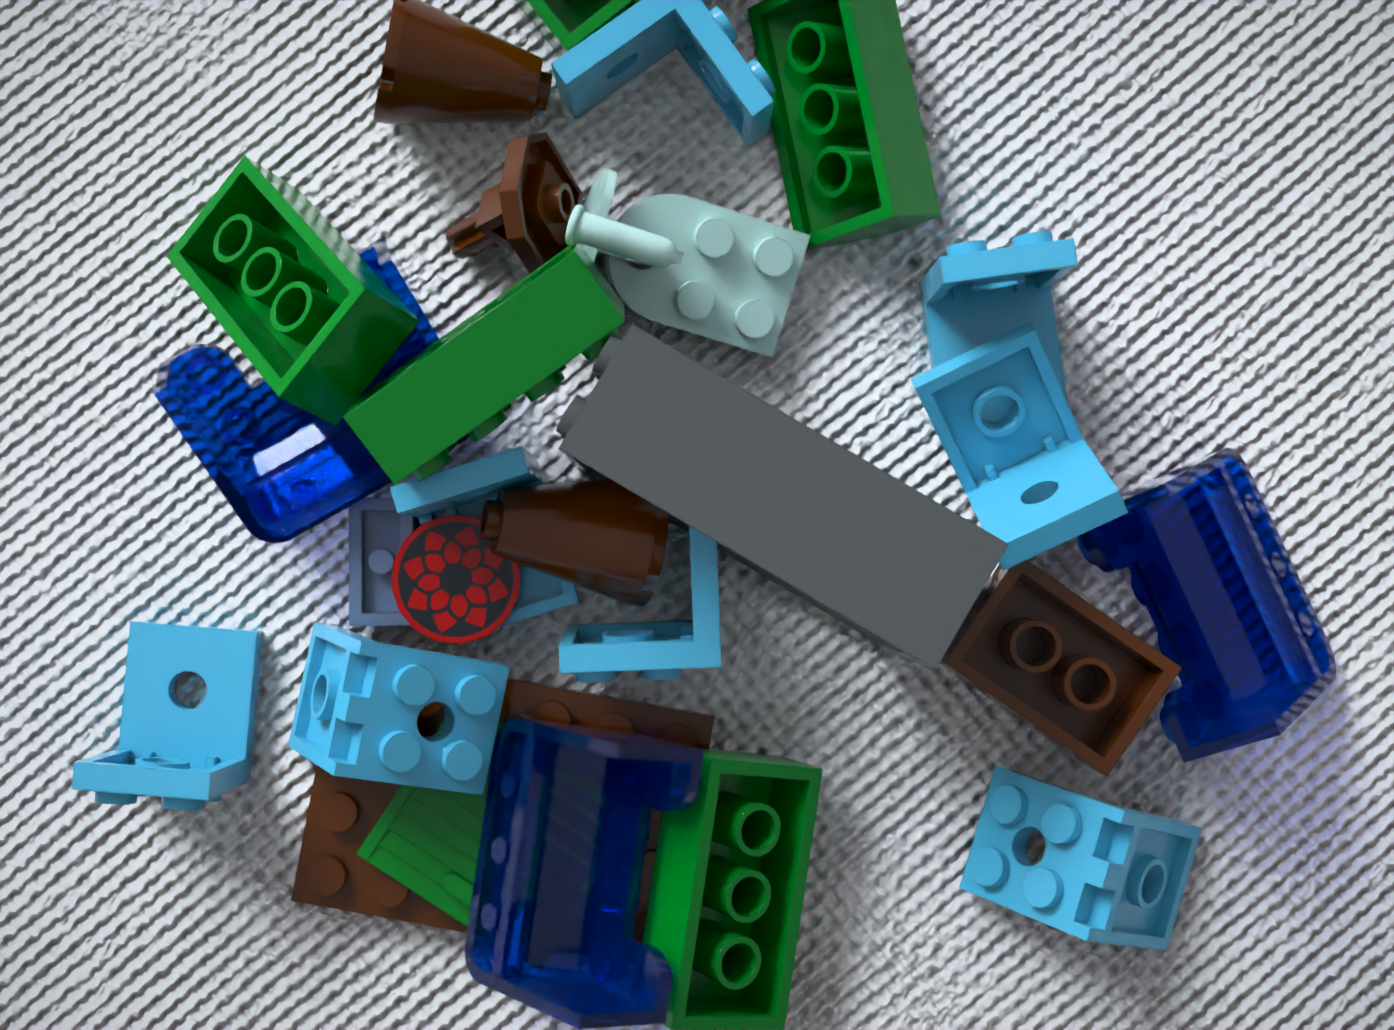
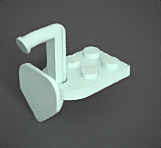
[565,168,811,358]

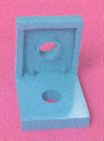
[551,0,776,148]
[919,231,1078,422]
[911,322,1128,571]
[390,446,581,627]
[558,526,721,683]
[71,621,263,810]
[288,622,510,795]
[959,766,1202,951]

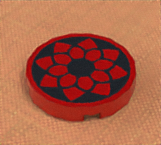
[391,515,522,644]

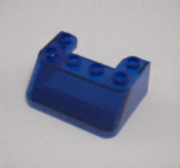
[153,237,470,543]
[1078,448,1336,763]
[465,718,704,1029]

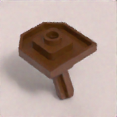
[446,132,583,274]

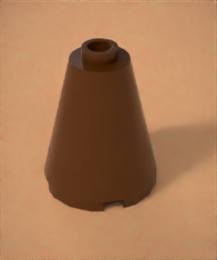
[373,0,552,124]
[480,479,669,607]

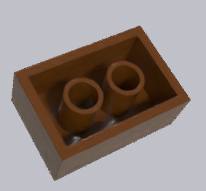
[940,560,1182,777]

